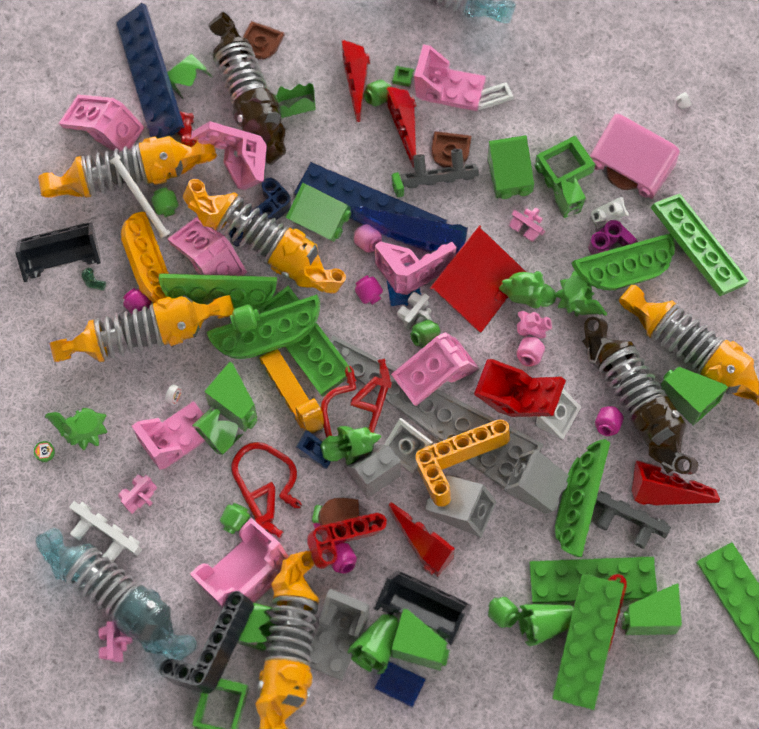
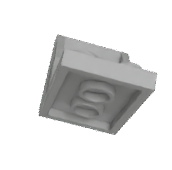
[308,589,370,681]

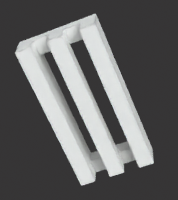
[478,82,513,110]

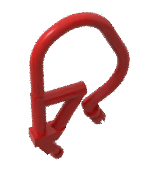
[320,358,392,438]
[231,442,302,538]

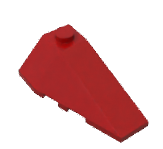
[341,40,370,122]
[387,87,417,168]
[631,460,720,506]
[388,502,455,577]

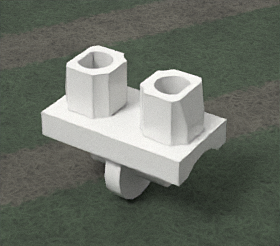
[591,197,629,229]
[397,292,432,329]

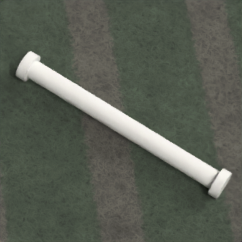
[109,155,170,238]

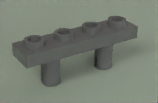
[401,149,479,188]
[595,491,671,549]

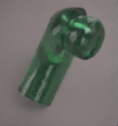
[81,268,106,291]

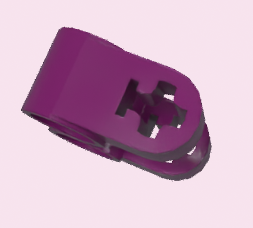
[588,220,638,255]

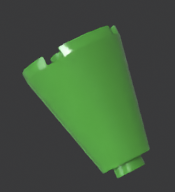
[518,604,574,647]
[348,614,399,674]

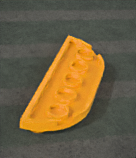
[121,212,169,303]

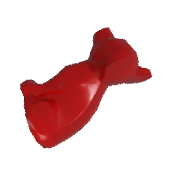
[177,111,197,147]

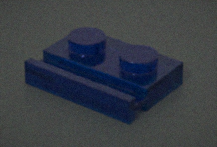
[374,661,426,708]

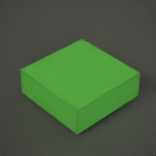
[392,66,414,87]
[391,172,404,198]

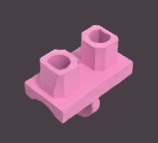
[509,208,545,242]
[517,311,552,338]
[118,475,157,514]
[99,621,133,663]

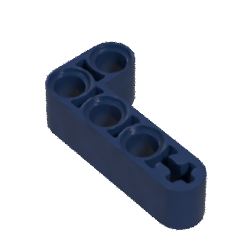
[228,177,291,247]

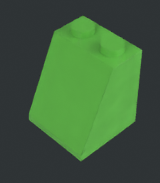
[487,135,534,199]
[286,183,351,242]
[204,362,257,432]
[660,367,728,426]
[621,584,682,635]
[392,608,450,671]

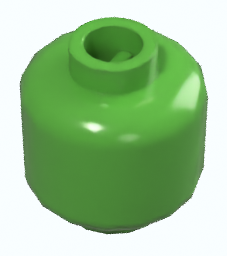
[364,79,391,107]
[151,188,179,217]
[230,304,261,333]
[410,319,441,348]
[220,503,250,534]
[488,597,519,628]

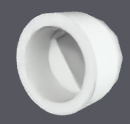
[676,92,692,109]

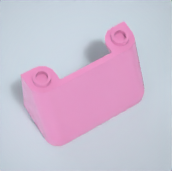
[590,114,680,199]
[190,518,289,609]

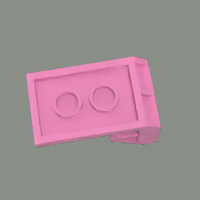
[414,44,486,111]
[59,95,145,151]
[191,121,267,190]
[168,216,247,276]
[375,242,456,295]
[391,332,480,406]
[132,401,205,470]

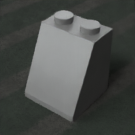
[344,444,401,499]
[503,449,569,513]
[425,474,497,538]

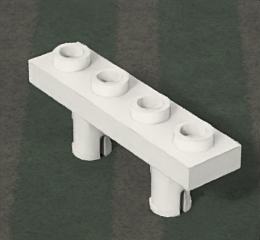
[69,501,142,563]

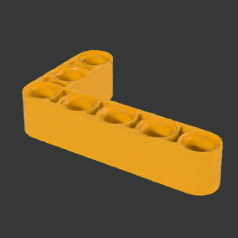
[259,349,324,434]
[415,419,510,507]

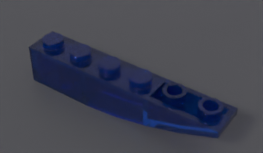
[353,206,468,254]

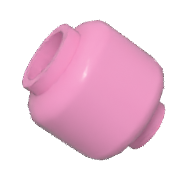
[354,224,382,253]
[517,337,545,366]

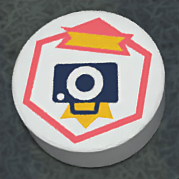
[165,384,182,406]

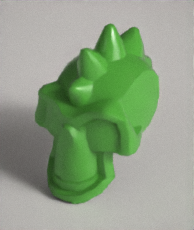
[499,271,557,309]
[554,271,607,317]
[45,408,108,450]
[320,426,381,465]

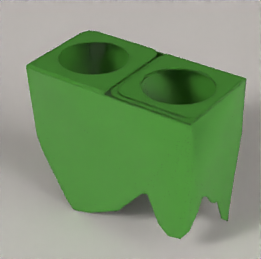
[167,54,212,99]
[275,83,316,118]
[554,177,586,218]
[192,404,243,455]
[238,603,280,651]

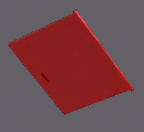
[430,225,526,333]

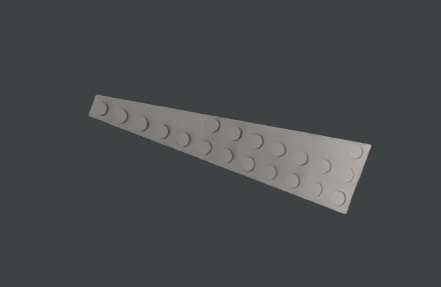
[330,335,543,489]

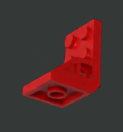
[474,359,566,417]

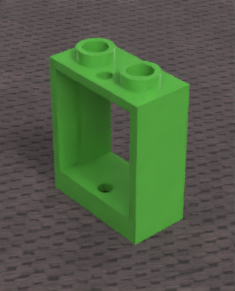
[534,135,595,192]
[192,679,249,729]

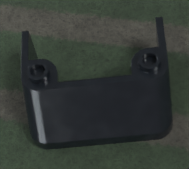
[15,222,101,282]
[374,571,472,645]

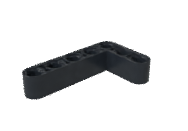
[159,591,254,694]

